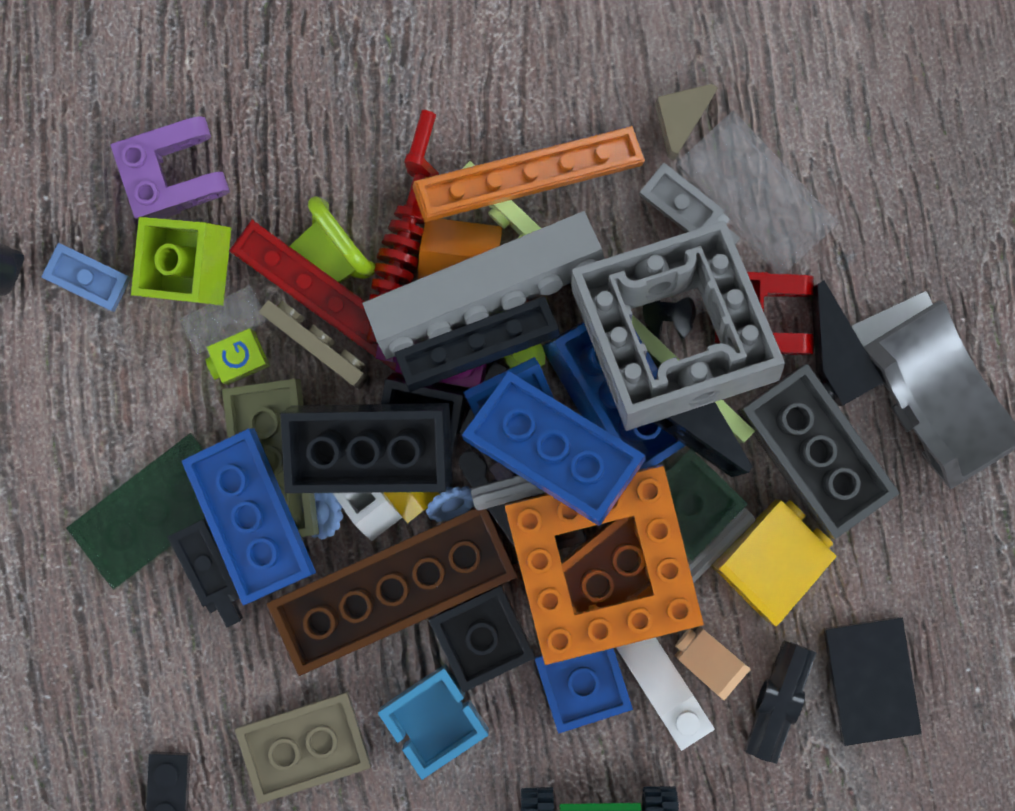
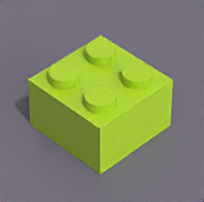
[131,217,231,306]

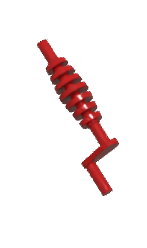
[366,110,439,344]

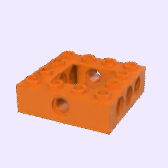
[505,465,704,665]

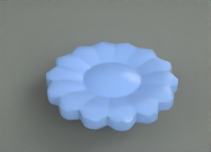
[426,486,474,522]
[312,493,343,540]

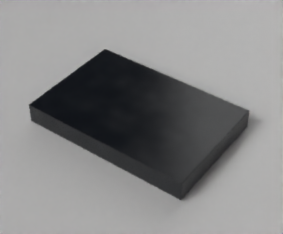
[823,617,922,746]

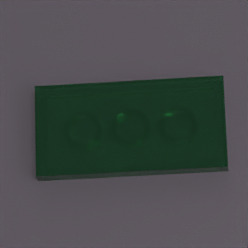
[66,433,206,590]

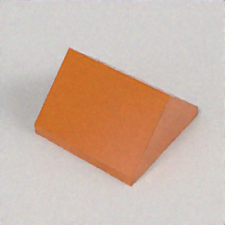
[417,219,503,280]

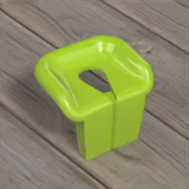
[289,196,375,283]

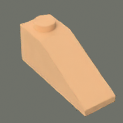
[674,626,751,700]

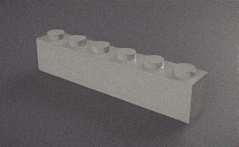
[362,211,605,359]

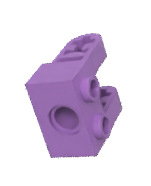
[110,116,230,220]

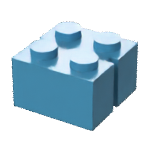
[378,663,489,780]

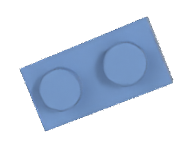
[41,243,131,312]

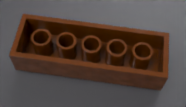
[266,508,517,676]

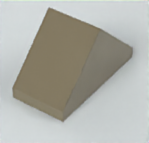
[655,84,718,161]

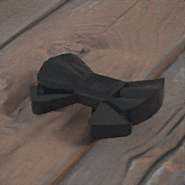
[643,297,696,339]

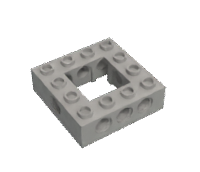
[571,220,785,431]

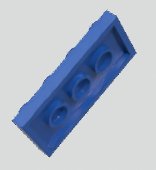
[462,371,645,527]
[182,428,316,606]

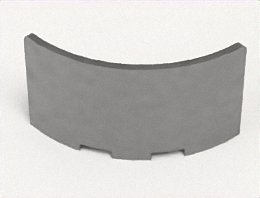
[864,301,1015,489]

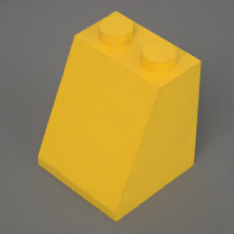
[711,499,837,626]

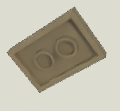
[259,300,369,390]
[234,691,372,805]

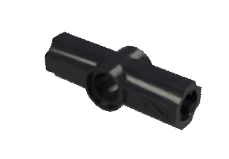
[744,640,817,764]

